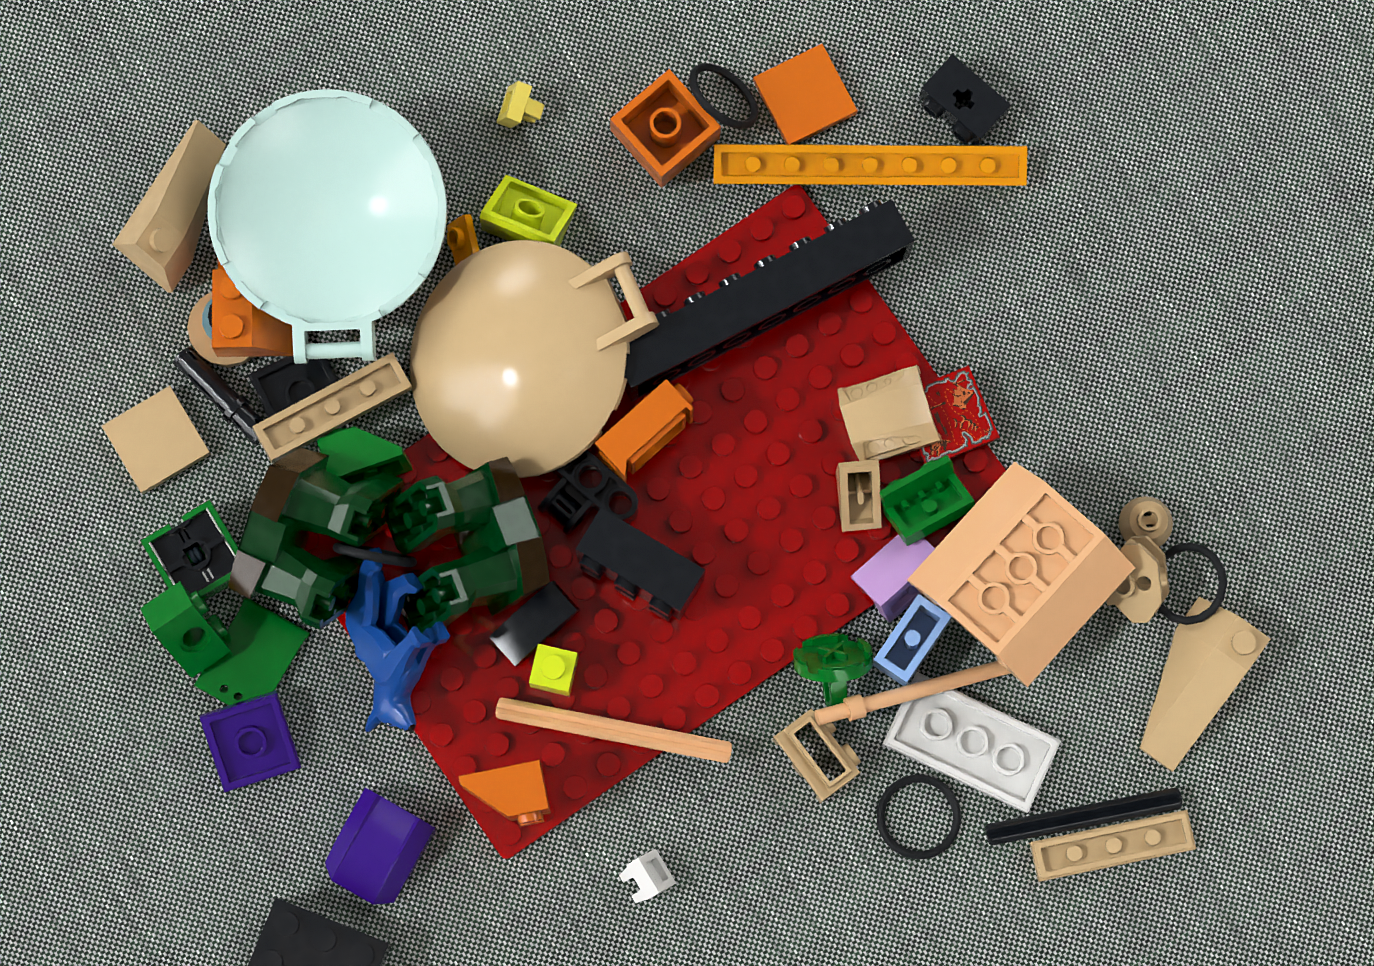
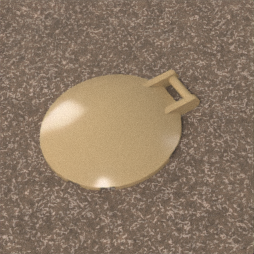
[409,240,659,478]

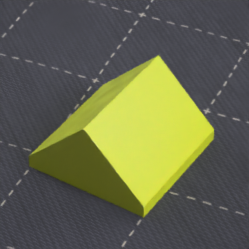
[479,175,578,246]

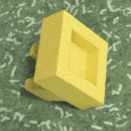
[496,81,545,128]

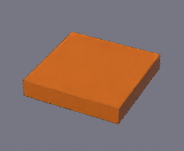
[753,44,858,144]

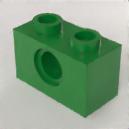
[140,581,231,678]

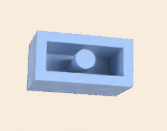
[873,594,951,686]

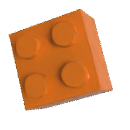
[610,69,721,188]

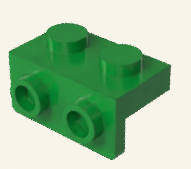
[879,455,975,546]

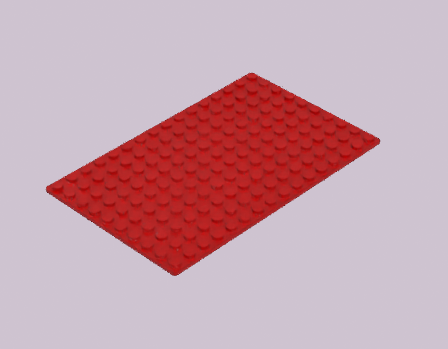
[304,185,1006,859]

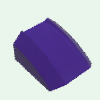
[325,787,437,905]

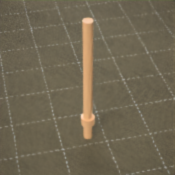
[814,661,1011,726]

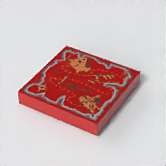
[918,365,1000,464]

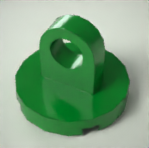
[793,633,873,707]

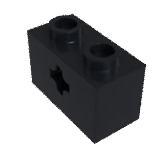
[919,54,1011,145]

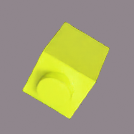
[529,644,578,696]

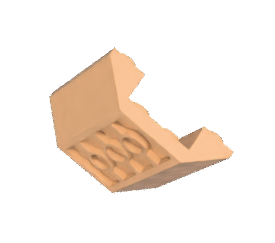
[907,462,1135,688]

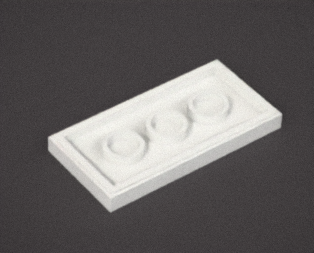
[882,672,1061,814]

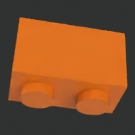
[212,269,293,357]
[459,760,551,827]

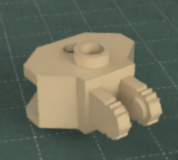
[1106,535,1170,623]

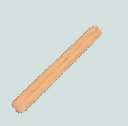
[495,697,732,763]

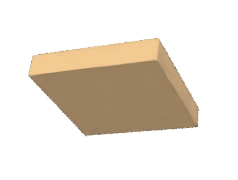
[102,386,211,494]

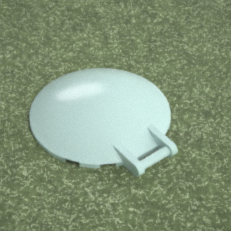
[208,89,447,364]

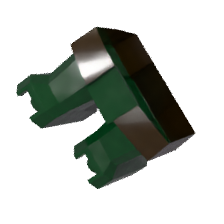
[228,448,404,630]
[385,457,550,633]

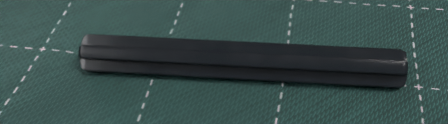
[985,788,1182,845]

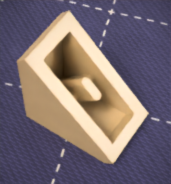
[836,459,882,532]

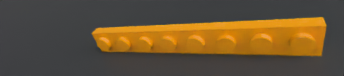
[713,144,1027,186]

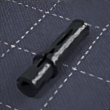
[173,346,263,446]

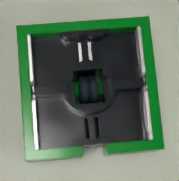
[141,500,238,600]

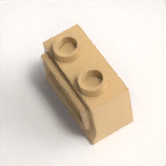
[772,708,861,804]

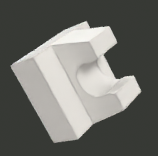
[619,849,676,903]

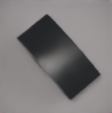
[489,581,580,666]

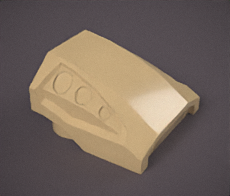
[838,365,942,461]

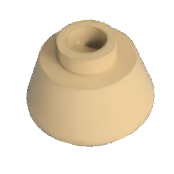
[1119,496,1173,547]

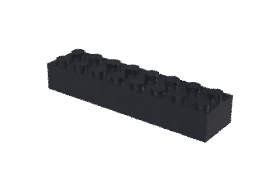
[624,199,915,402]

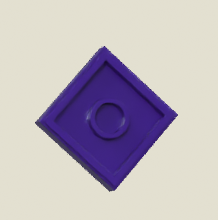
[199,690,301,793]

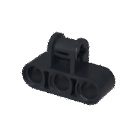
[537,450,638,535]

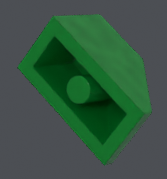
[317,426,413,484]

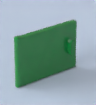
[194,597,310,706]

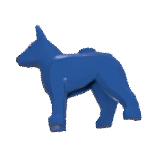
[346,547,450,733]

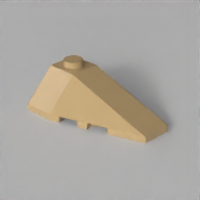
[112,120,226,293]
[1139,597,1271,772]

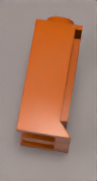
[594,379,694,483]

